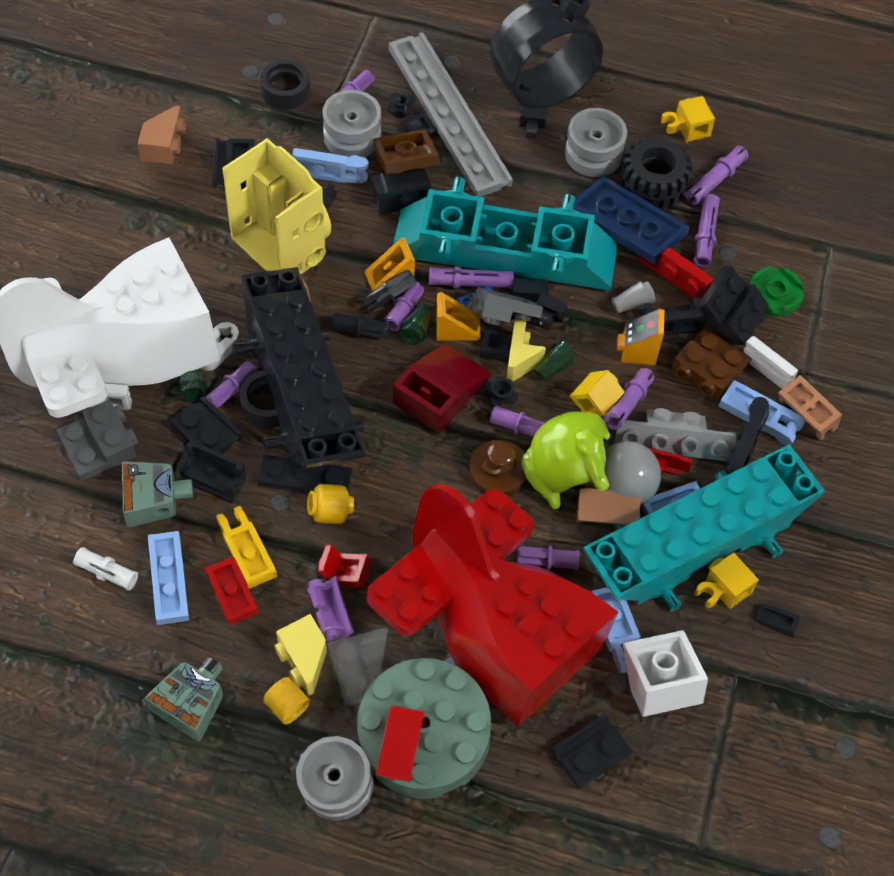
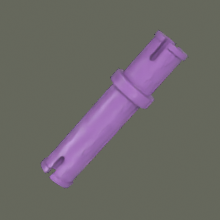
[684,145,749,206]
[693,194,720,268]
[428,266,514,289]
[604,368,655,430]

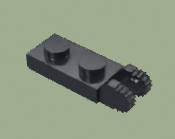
[725,396,770,474]

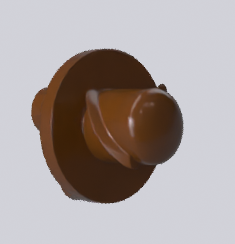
[469,440,527,496]

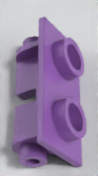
[307,576,354,647]

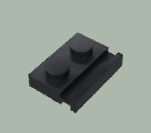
[212,138,255,188]
[170,396,243,454]
[551,714,633,790]

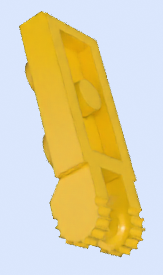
[216,506,277,589]

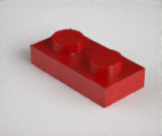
[205,556,259,626]

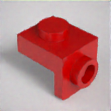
[318,545,372,588]

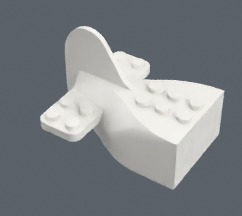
[0,238,220,418]

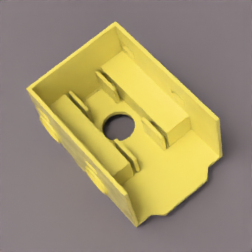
[222,138,331,275]

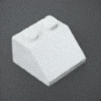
[623,630,708,717]

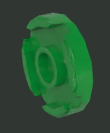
[749,266,804,317]

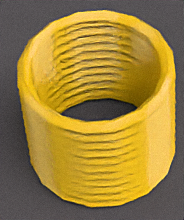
[263,677,310,724]

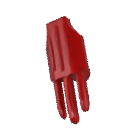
[648,448,692,476]

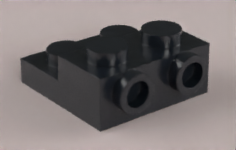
[698,265,769,346]

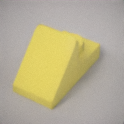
[507,318,546,382]

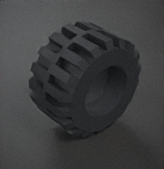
[621,136,692,209]

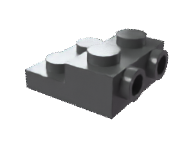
[468,287,543,325]
[56,400,138,481]

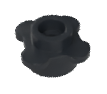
[387,93,415,118]
[485,377,518,407]

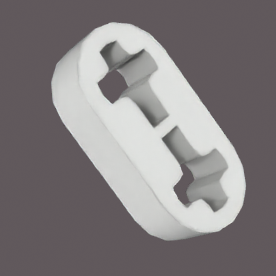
[200,322,240,371]

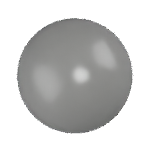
[604,441,661,506]

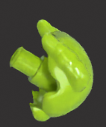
[521,411,610,510]

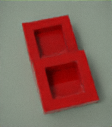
[376,705,425,782]

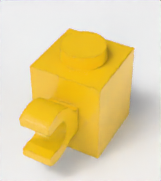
[661,96,715,142]
[570,370,625,416]
[694,552,759,609]

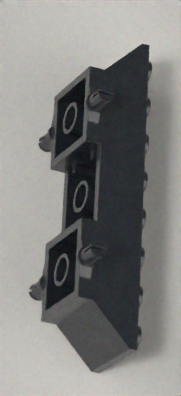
[232,267,366,468]

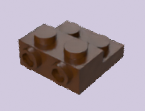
[373,129,439,174]
[671,328,752,402]

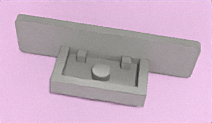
[614,408,736,461]

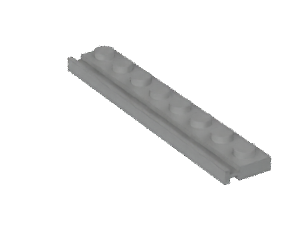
[389,32,513,197]

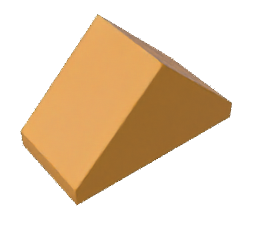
[364,237,415,291]
[436,292,481,341]

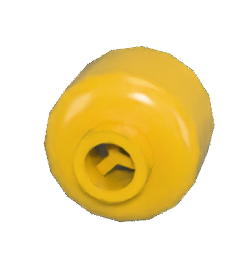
[307,484,354,524]

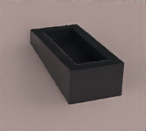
[755,603,800,638]

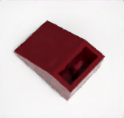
[393,343,492,434]

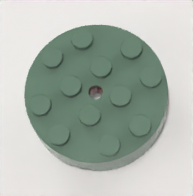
[357,658,491,799]

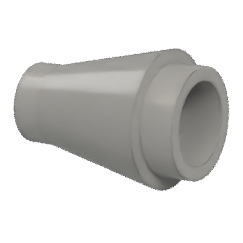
[611,281,656,314]

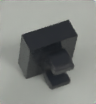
[519,106,547,139]
[537,293,568,330]

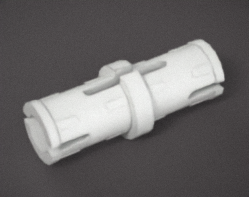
[73,547,138,591]

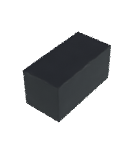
[512,278,549,303]

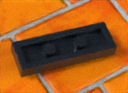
[257,454,352,494]

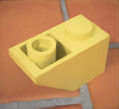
[274,614,327,696]

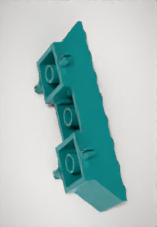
[393,177,618,291]
[583,444,825,612]

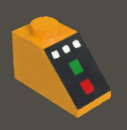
[617,309,665,366]

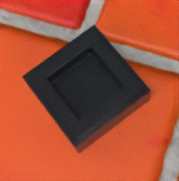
[402,112,438,139]
[480,328,513,361]

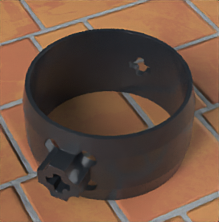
[490,0,603,108]

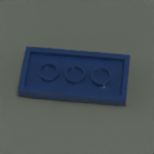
[573,176,689,264]

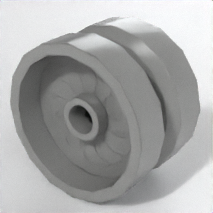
[323,90,381,157]
[565,108,628,177]
[296,736,374,821]

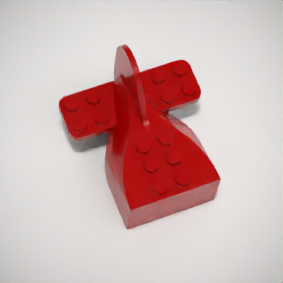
[366,484,619,727]

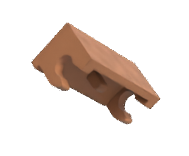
[778,375,842,440]
[576,488,641,526]

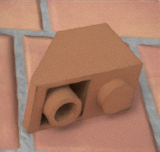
[137,106,186,165]

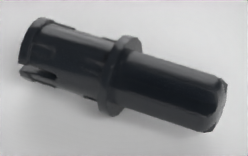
[361,270,416,313]
[332,312,390,339]

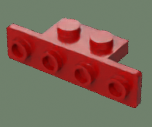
[637,247,714,300]

